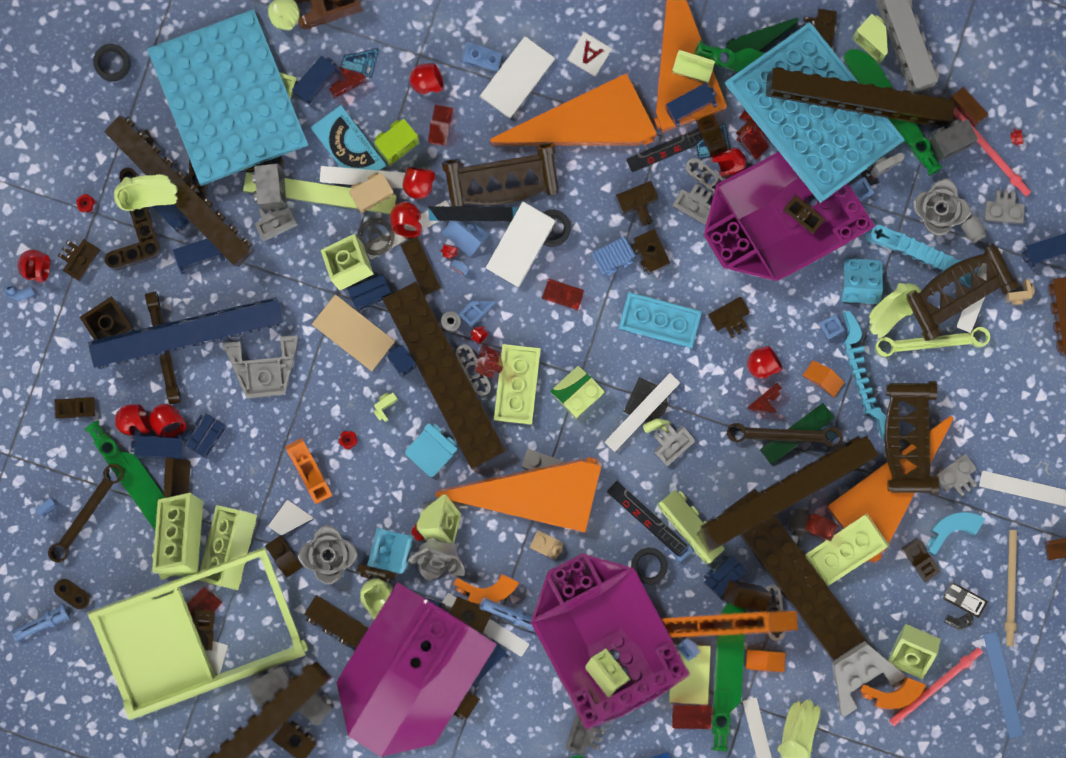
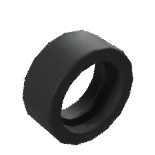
[93,44,131,82]
[543,209,571,247]
[631,548,668,584]

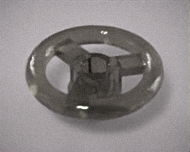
[357,218,395,256]

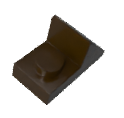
[265,535,303,578]

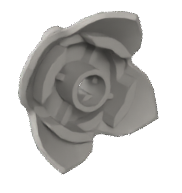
[913,178,971,236]
[298,525,358,585]
[408,538,465,581]

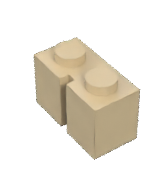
[349,173,394,214]

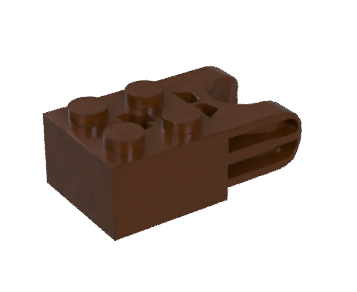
[294,0,363,30]

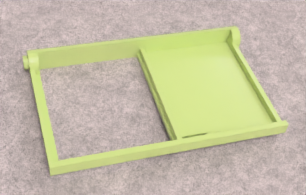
[88,547,308,720]

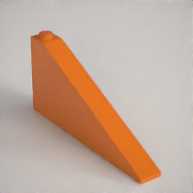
[653,0,727,133]
[490,73,657,146]
[826,415,954,563]
[435,457,602,532]
[660,611,798,638]

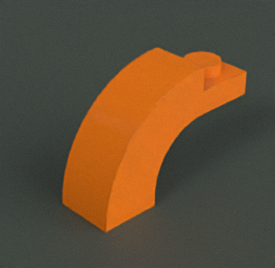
[285,438,333,504]
[453,574,519,604]
[858,677,926,709]

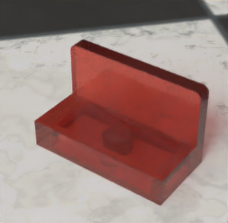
[542,278,584,311]
[187,586,222,622]
[672,705,712,729]

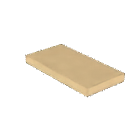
[312,295,395,372]

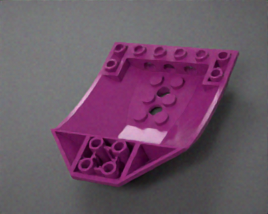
[703,151,875,281]
[530,553,690,730]
[336,583,497,757]

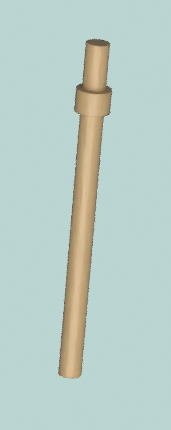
[1004,530,1017,646]

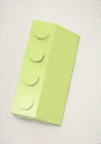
[656,490,725,564]
[152,493,203,576]
[198,505,257,590]

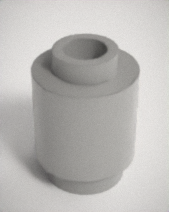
[960,214,987,244]
[441,312,461,333]

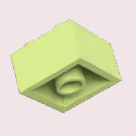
[321,234,374,290]

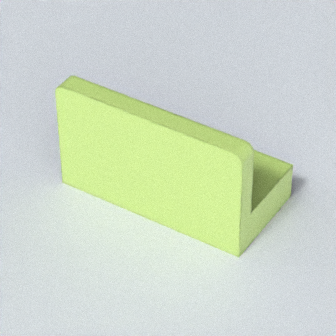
[672,50,715,84]
[585,649,630,697]

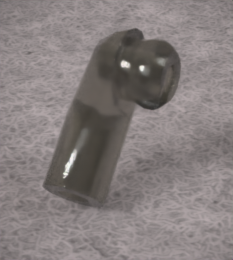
[944,613,974,630]

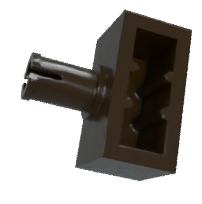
[615,181,658,227]
[631,229,670,275]

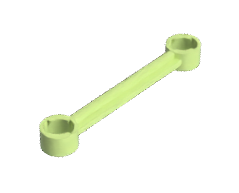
[875,327,990,358]

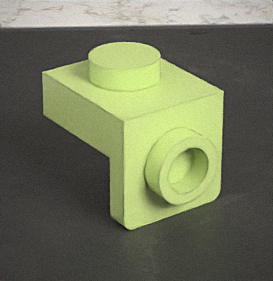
[373,392,398,422]

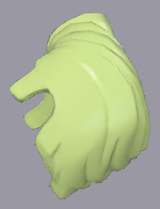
[268,0,300,30]

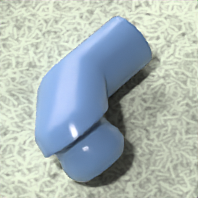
[5,285,35,301]

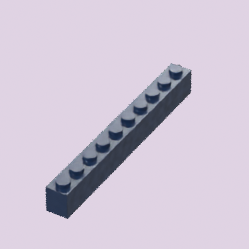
[88,297,283,369]

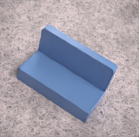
[442,221,490,257]

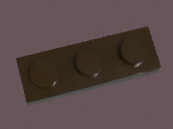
[400,237,441,297]

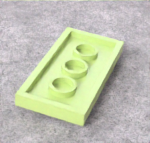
[494,344,541,425]
[805,514,889,586]

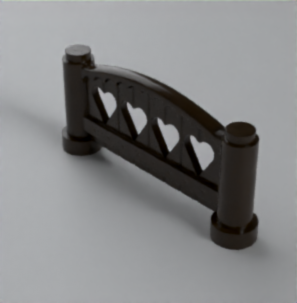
[442,143,559,207]
[906,243,1020,341]
[884,381,940,495]

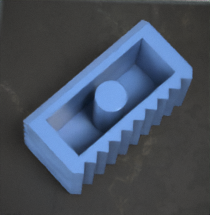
[591,236,636,277]

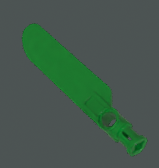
[694,41,765,73]
[844,49,943,176]
[84,420,165,530]
[711,602,746,752]

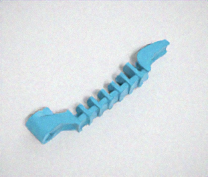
[866,225,978,287]
[843,311,901,439]

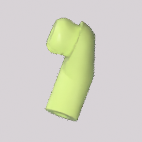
[643,419,672,433]

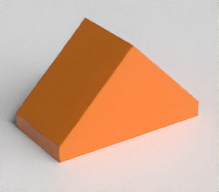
[802,360,845,398]
[746,650,786,672]

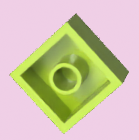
[374,119,419,166]

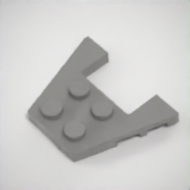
[223,335,298,399]
[832,641,906,717]

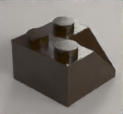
[79,296,135,340]

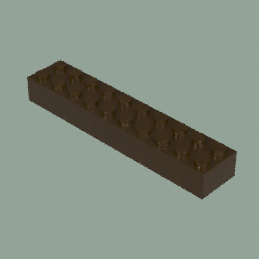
[382,281,506,470]
[697,435,879,553]
[723,488,871,662]

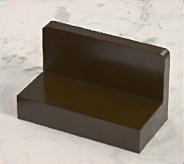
[163,458,191,498]

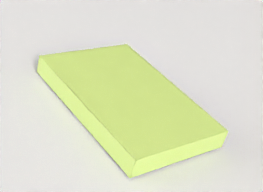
[669,644,711,704]

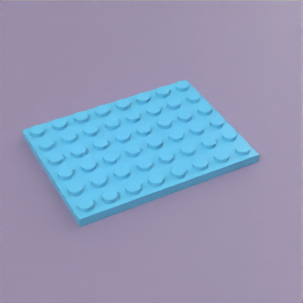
[147,9,308,186]
[725,22,905,203]

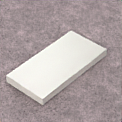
[480,36,555,119]
[486,202,556,287]

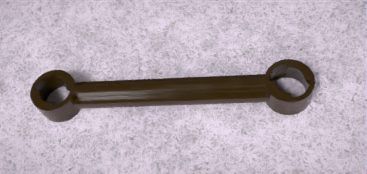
[145,291,181,405]
[727,423,843,447]
[48,464,125,563]

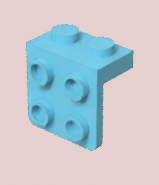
[841,258,883,304]
[405,423,458,477]
[368,528,412,574]

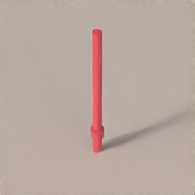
[954,107,1031,197]
[889,647,983,726]

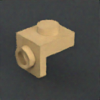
[1005,279,1035,305]
[529,530,564,560]

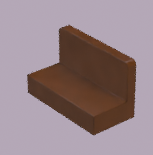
[949,86,989,127]
[1044,538,1066,561]

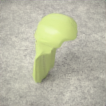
[114,174,178,211]
[869,283,922,339]
[360,578,393,620]
[777,700,821,758]

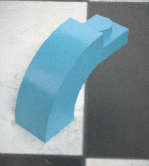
[926,512,986,555]

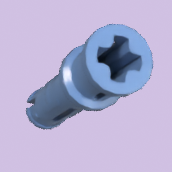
[480,598,534,631]
[11,604,71,642]

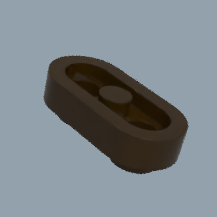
[54,579,90,609]

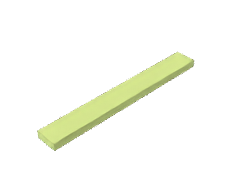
[243,172,397,214]

